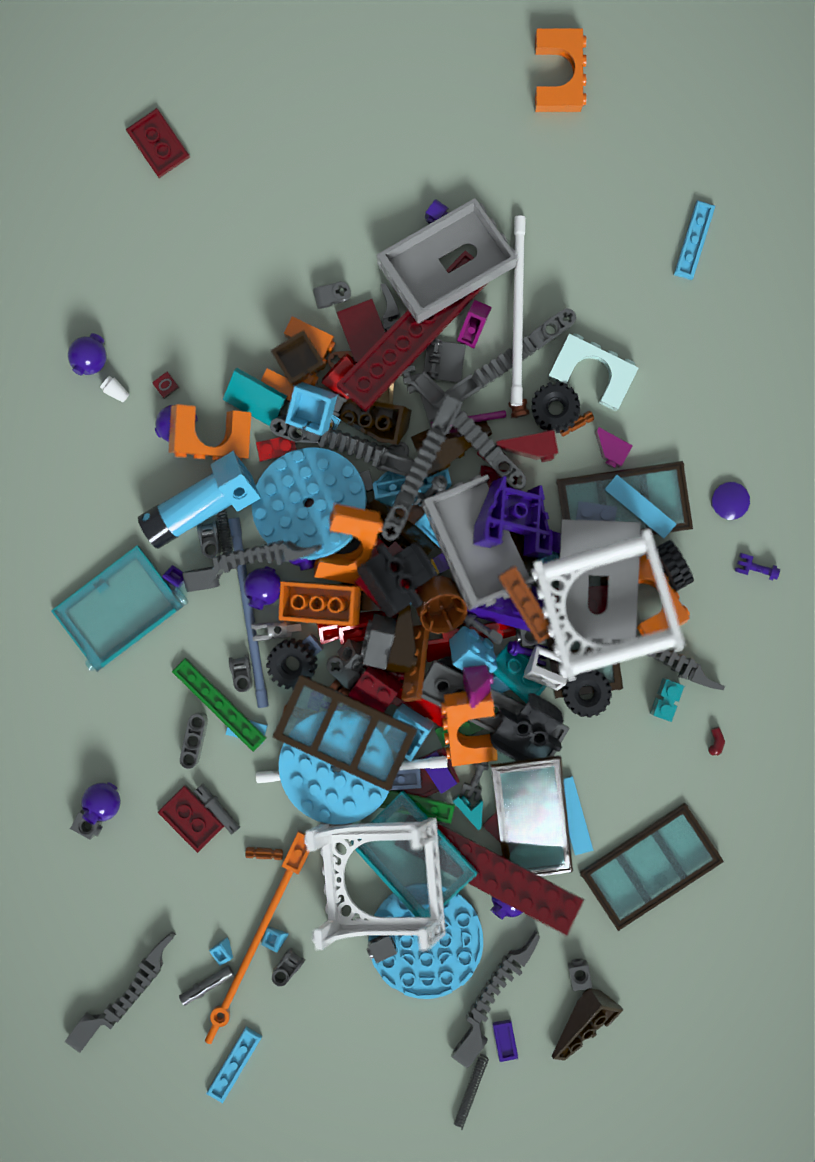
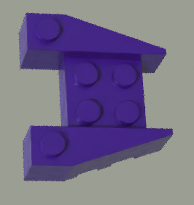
[473,476,553,559]

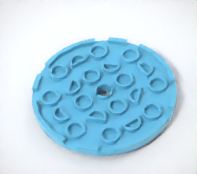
[252,447,367,560]
[279,709,394,825]
[368,882,483,999]

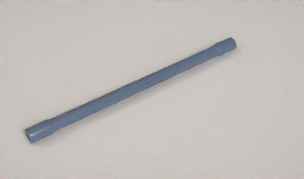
[228,518,269,708]

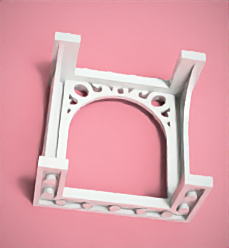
[531,529,685,682]
[304,818,446,950]

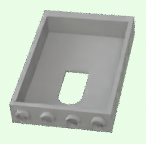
[376,198,518,324]
[558,520,641,643]

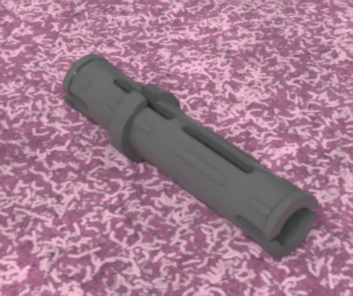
[194,784,241,835]
[179,965,234,1006]

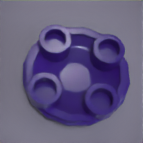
[711,482,750,520]

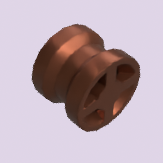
[508,399,530,418]

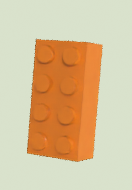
[279,581,361,626]

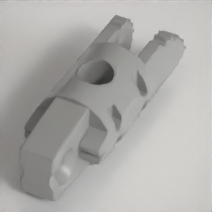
[251,621,302,641]

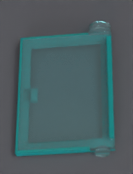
[51,545,188,672]
[350,791,478,917]

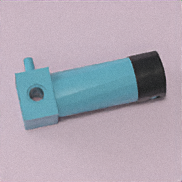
[138,451,260,549]

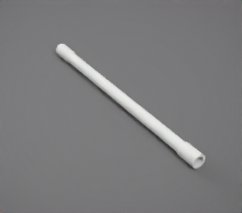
[511,215,526,406]
[256,756,448,783]

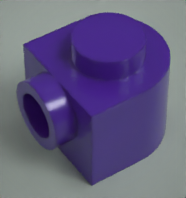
[425,199,449,224]

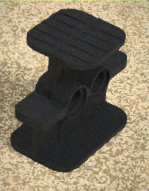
[357,542,436,617]
[490,693,564,772]

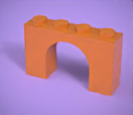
[535,28,586,112]
[261,316,336,402]
[168,404,251,461]
[314,503,383,585]
[607,555,690,636]
[441,689,498,767]

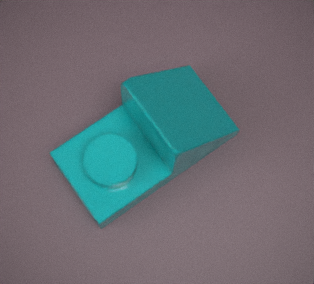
[452,794,483,831]

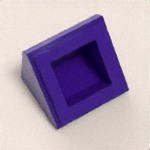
[162,565,184,589]

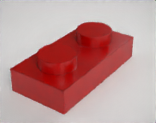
[256,437,297,461]

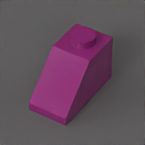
[457,299,492,348]
[595,427,633,468]
[463,665,493,708]

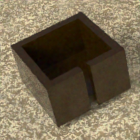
[270,330,326,387]

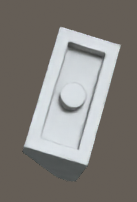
[523,645,567,691]

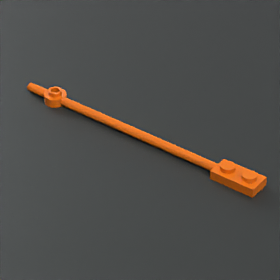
[204,831,310,1044]

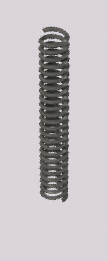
[216,508,233,554]
[453,1054,489,1130]

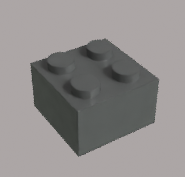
[361,613,397,669]

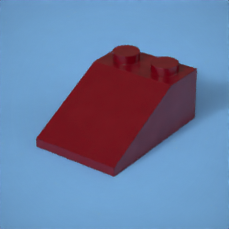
[495,430,558,462]
[342,666,403,721]

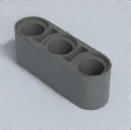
[180,712,208,769]

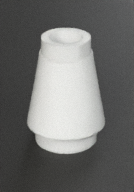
[100,376,130,403]

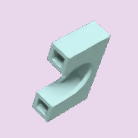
[547,333,639,411]

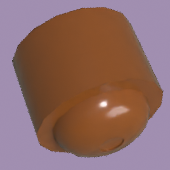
[415,576,467,634]

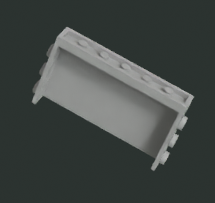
[422,475,536,610]

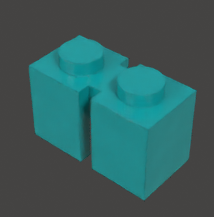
[650,678,685,722]

